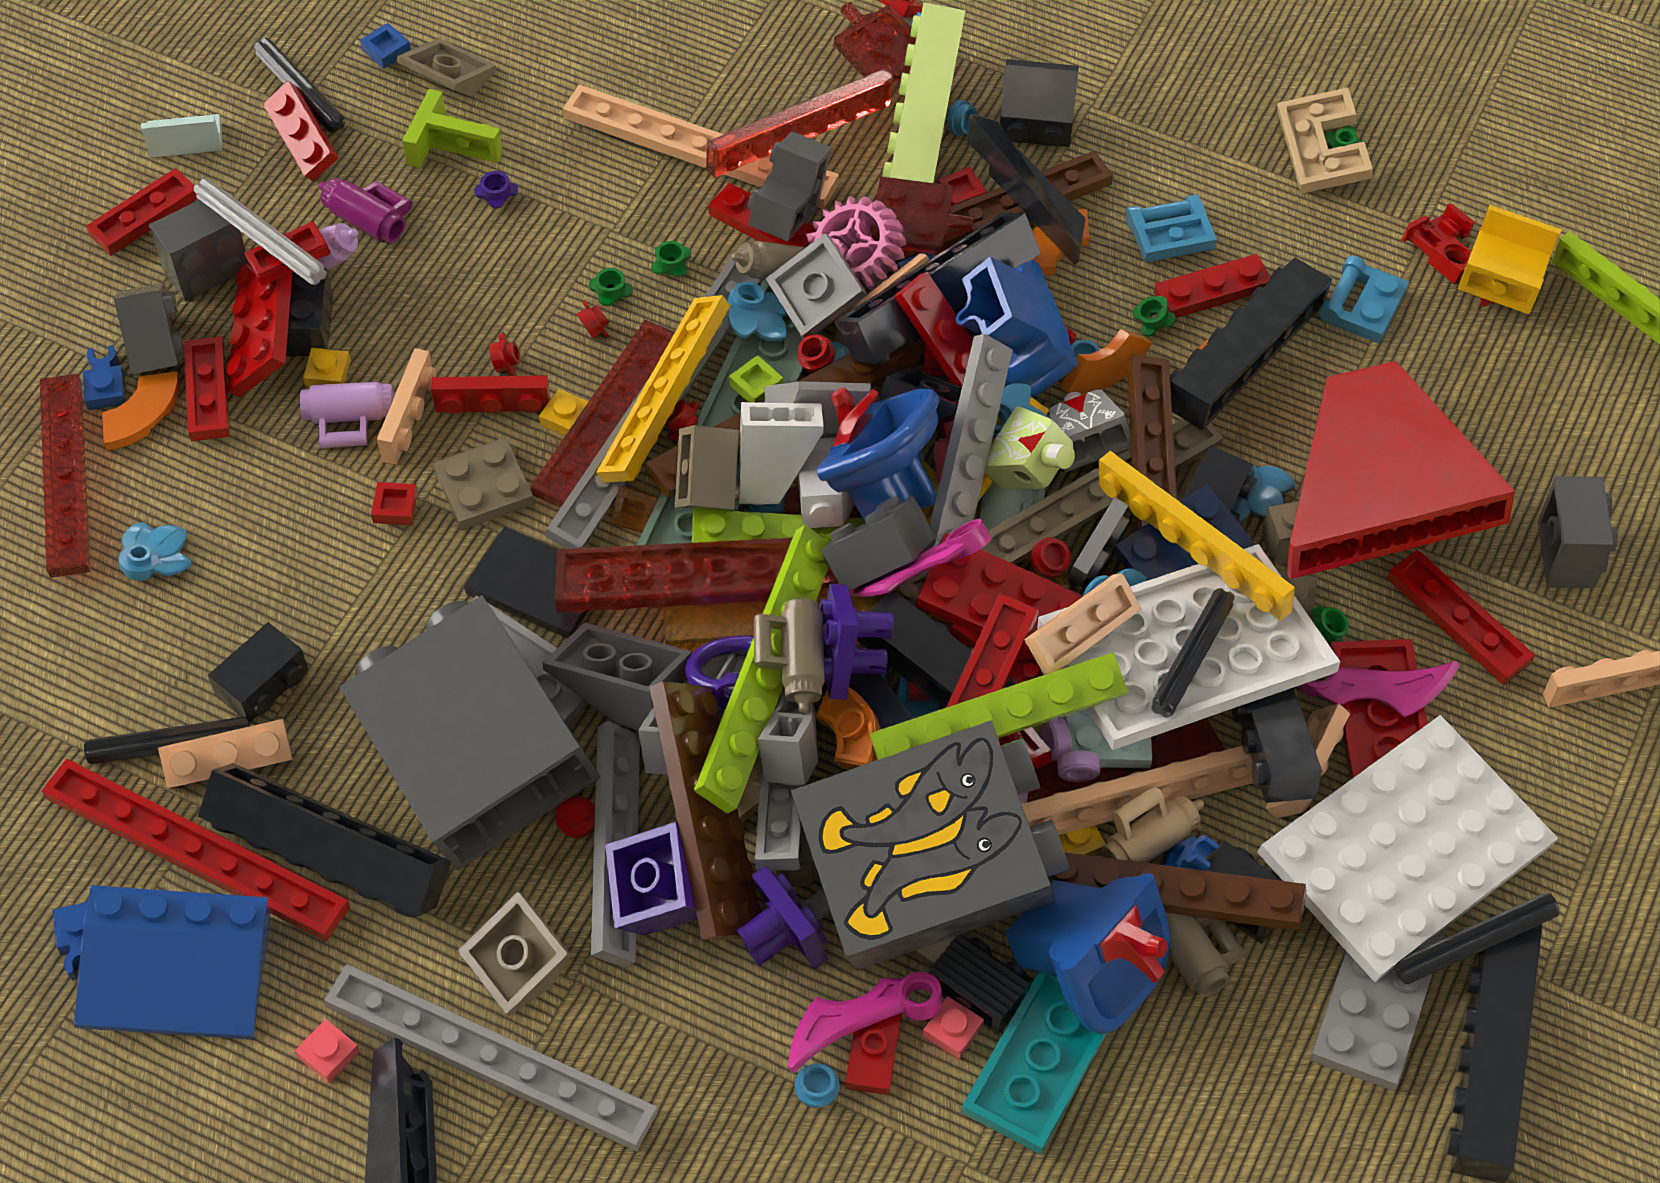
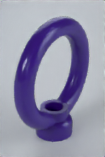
[685,635,754,710]

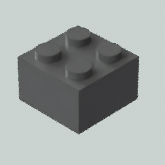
[149,200,249,301]
[1538,476,1618,588]

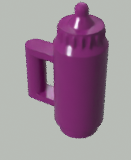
[318,178,413,243]

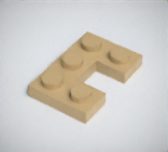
[1277,88,1373,194]

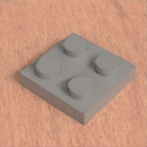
[765,233,868,338]
[1067,497,1129,587]

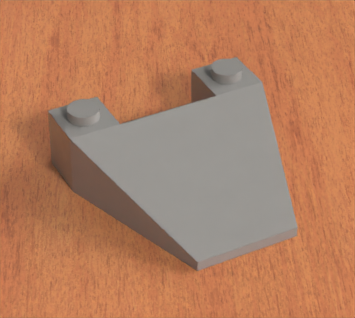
[638,651,818,786]

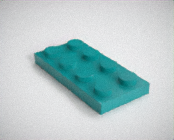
[961,971,1108,1155]

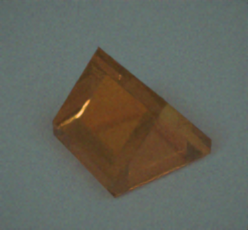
[611,486,658,533]

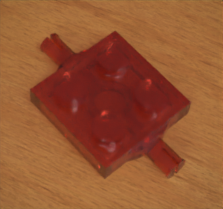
[833,2,917,92]
[870,176,974,254]

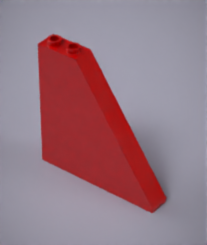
[1287,361,1515,579]

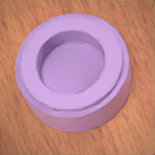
[1040,717,1072,761]
[1057,750,1100,782]

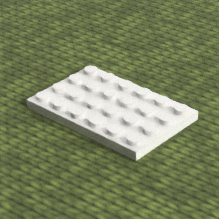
[1037,544,1340,750]
[1257,715,1558,982]

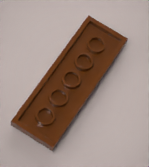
[649,682,762,940]

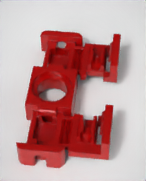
[1401,203,1492,307]

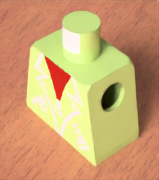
[985,406,1075,490]

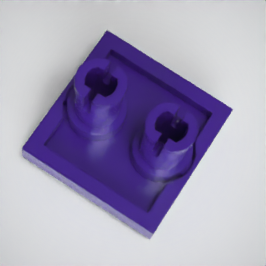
[820,584,894,700]
[736,865,829,970]

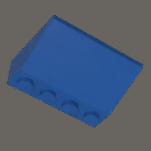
[74,885,270,1040]

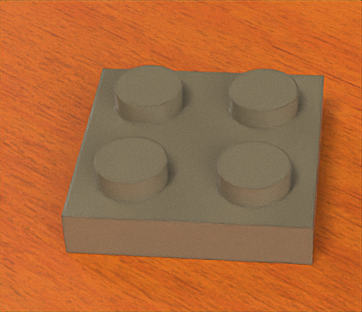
[433,437,534,531]

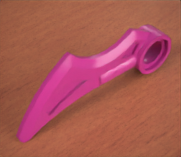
[848,519,992,597]
[1298,661,1459,718]
[788,972,943,1073]

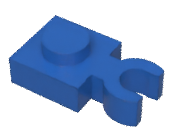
[83,345,126,410]
[1163,835,1220,871]
[52,902,87,980]

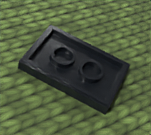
[464,527,609,639]

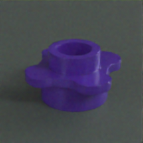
[474,171,518,208]

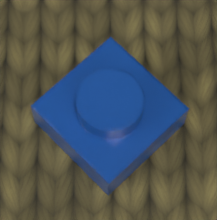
[360,23,411,69]

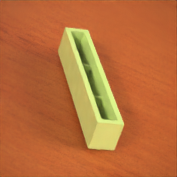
[881,2,966,207]

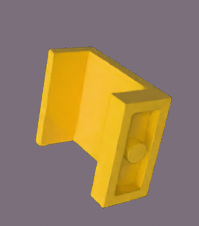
[1457,205,1562,315]

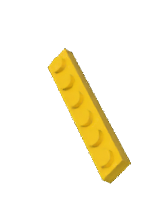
[596,295,731,482]
[1099,451,1295,621]

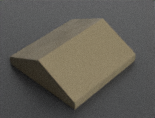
[397,38,496,97]
[458,891,571,1015]

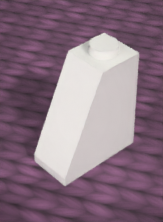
[738,402,824,505]
[797,438,855,528]

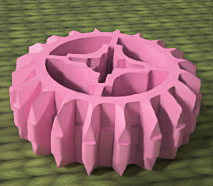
[806,196,906,291]

